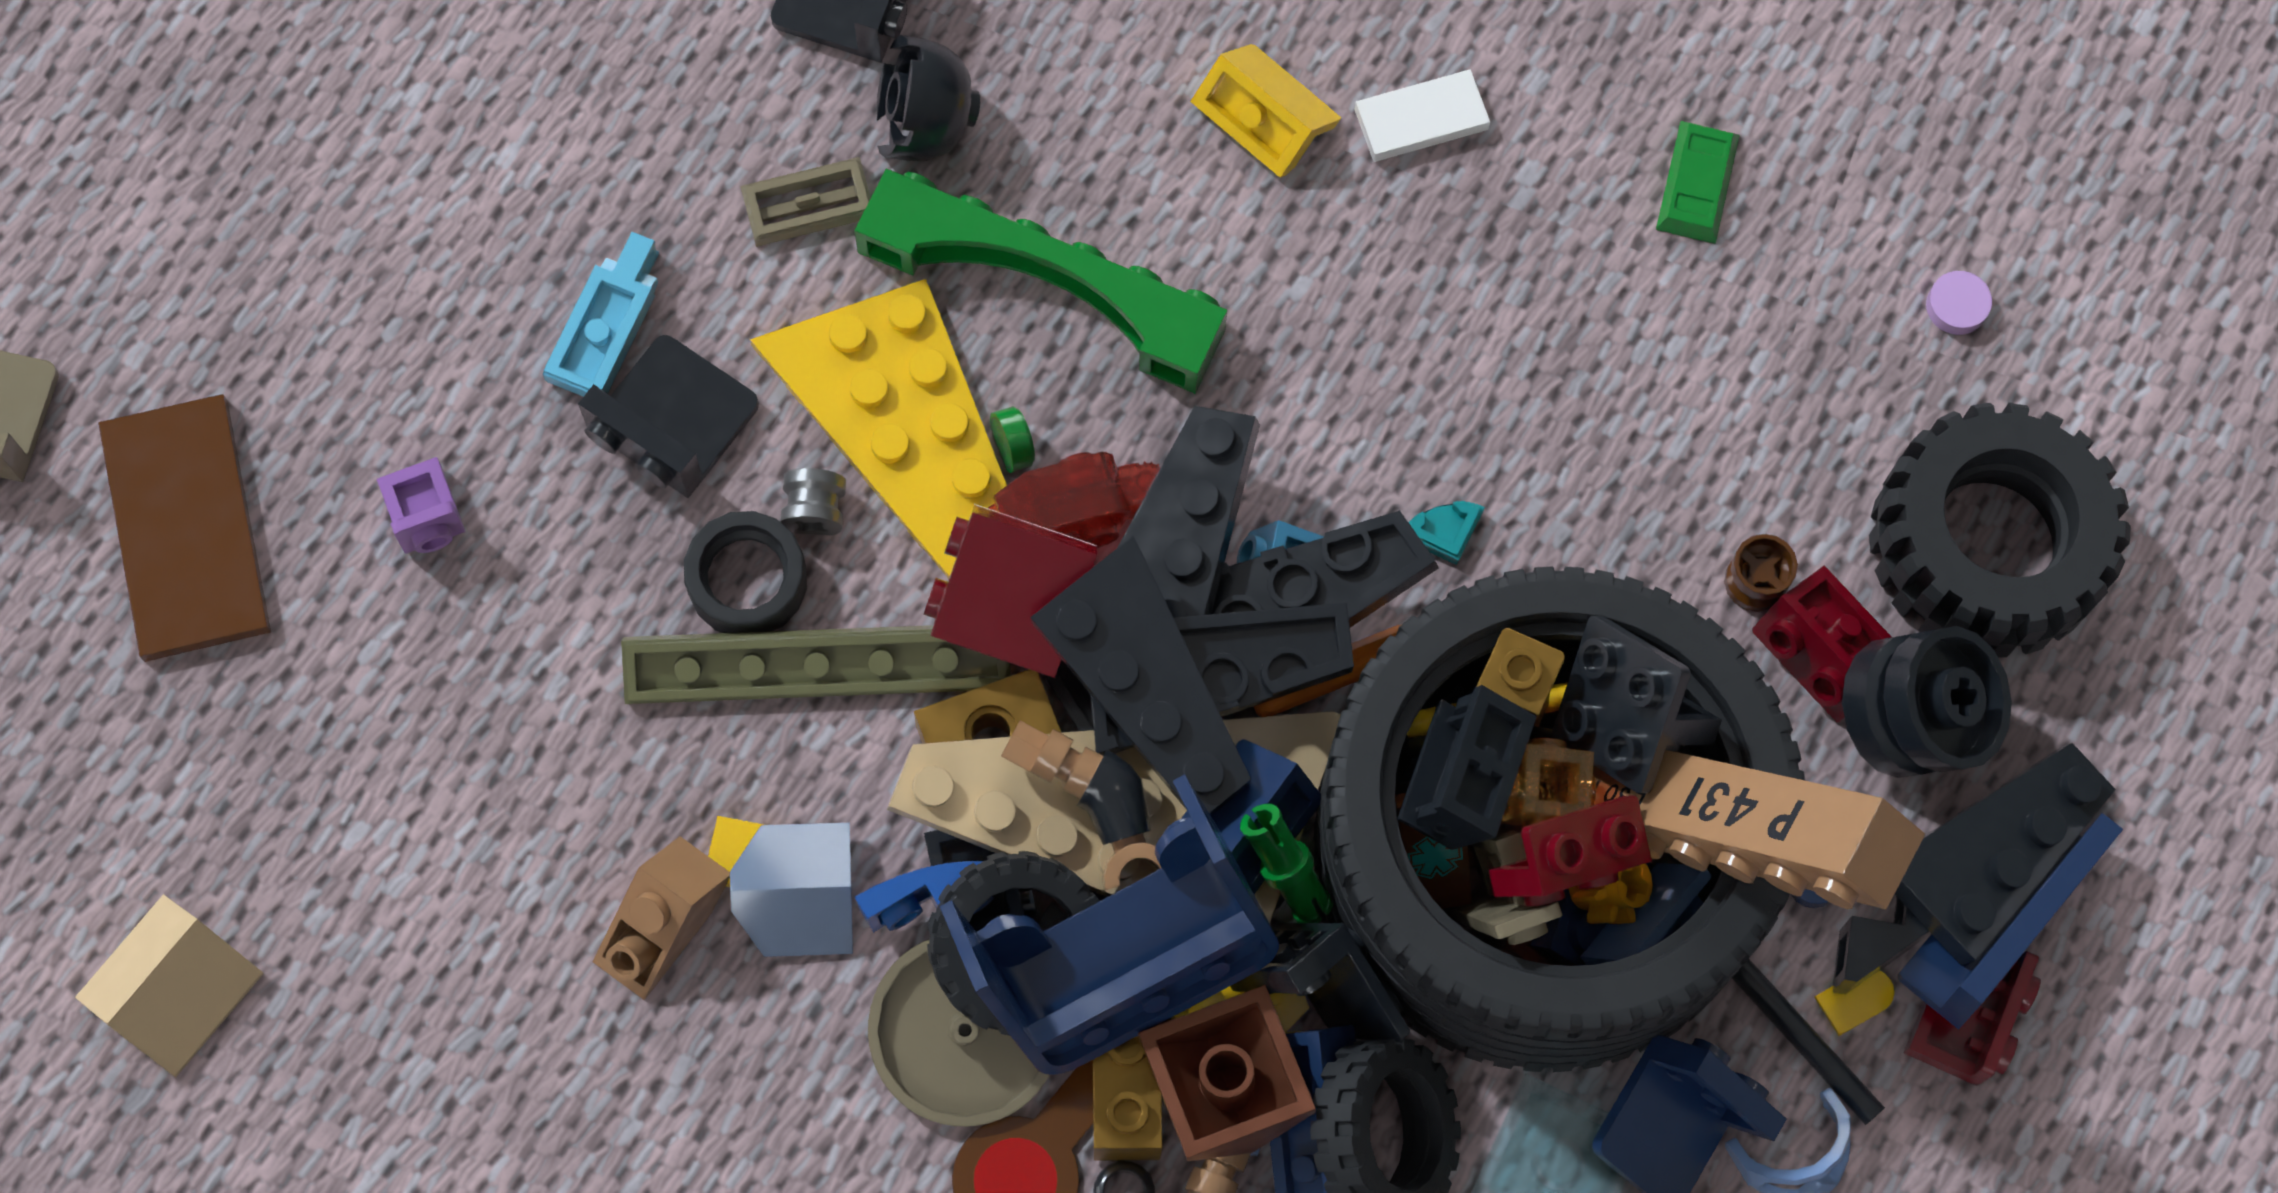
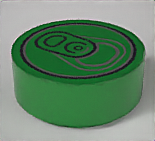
[990,406,1035,473]

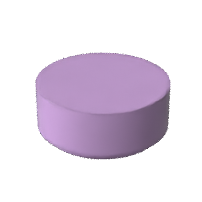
[1926,271,1992,335]

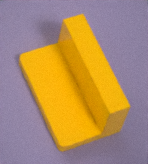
[1190,44,1341,178]

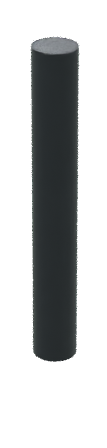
[1732,959,1885,1125]

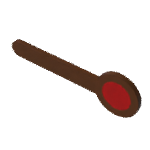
[952,1018,1171,1193]

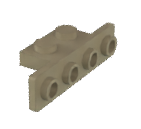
[1442,827,1563,945]

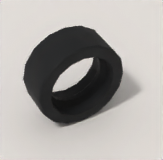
[684,511,807,633]

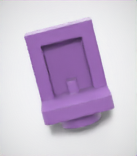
[377,457,466,554]

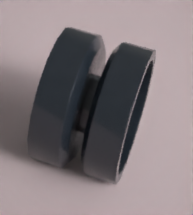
[1842,626,2012,778]

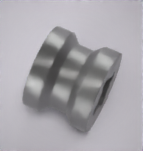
[780,468,846,536]

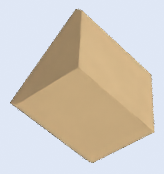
[75,894,264,1077]

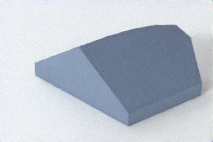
[730,822,853,957]

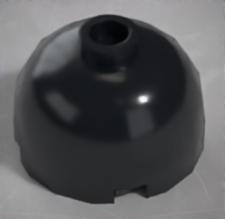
[877,35,980,161]

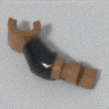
[1001,720,1161,891]

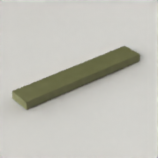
[621,625,1011,704]

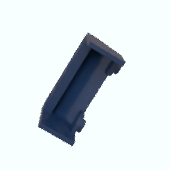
[939,774,1279,1075]

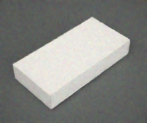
[1354,69,1490,162]

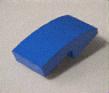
[855,861,994,933]

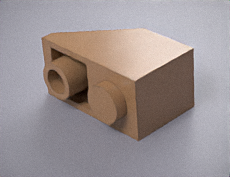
[593,836,730,1000]

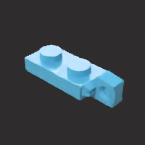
[542,232,659,397]

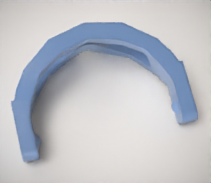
[1725,1088,1851,1193]

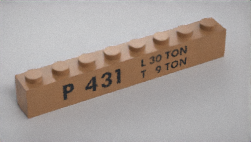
[1504,750,1925,910]

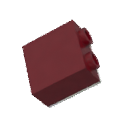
[923,504,1097,678]

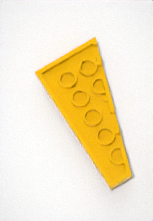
[750,279,1020,579]

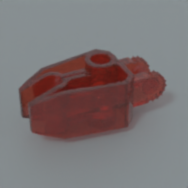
[988,451,1160,548]

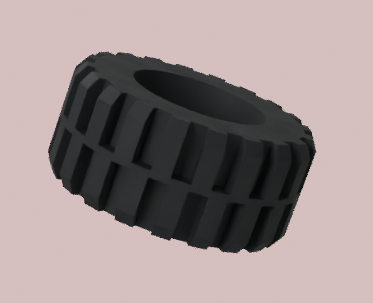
[1869,403,2131,658]

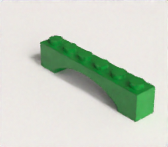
[854,168,1227,394]

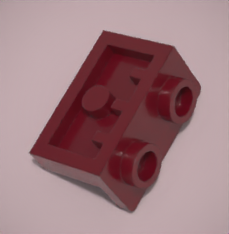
[1752,565,1892,722]

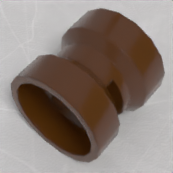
[1724,534,1798,612]

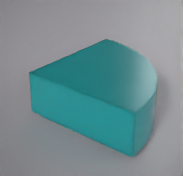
[1409,501,1485,565]

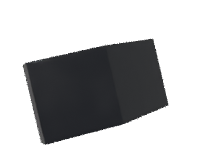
[1833,896,1929,995]

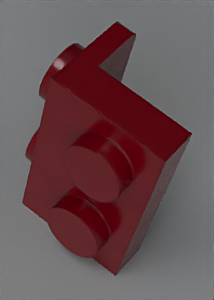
[1489,795,1652,907]
[1903,951,2041,1086]

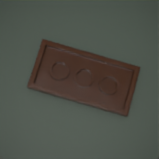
[98,394,271,662]

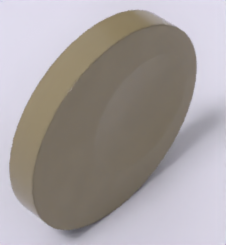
[868,939,1049,1127]

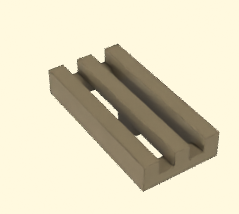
[740,157,871,247]

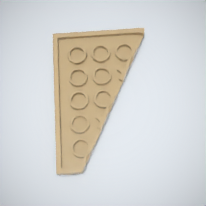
[886,711,1341,923]

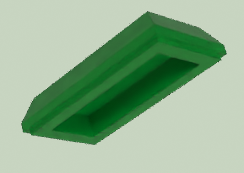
[1656,121,1740,244]

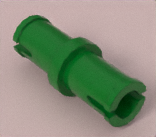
[1240,804,1333,923]

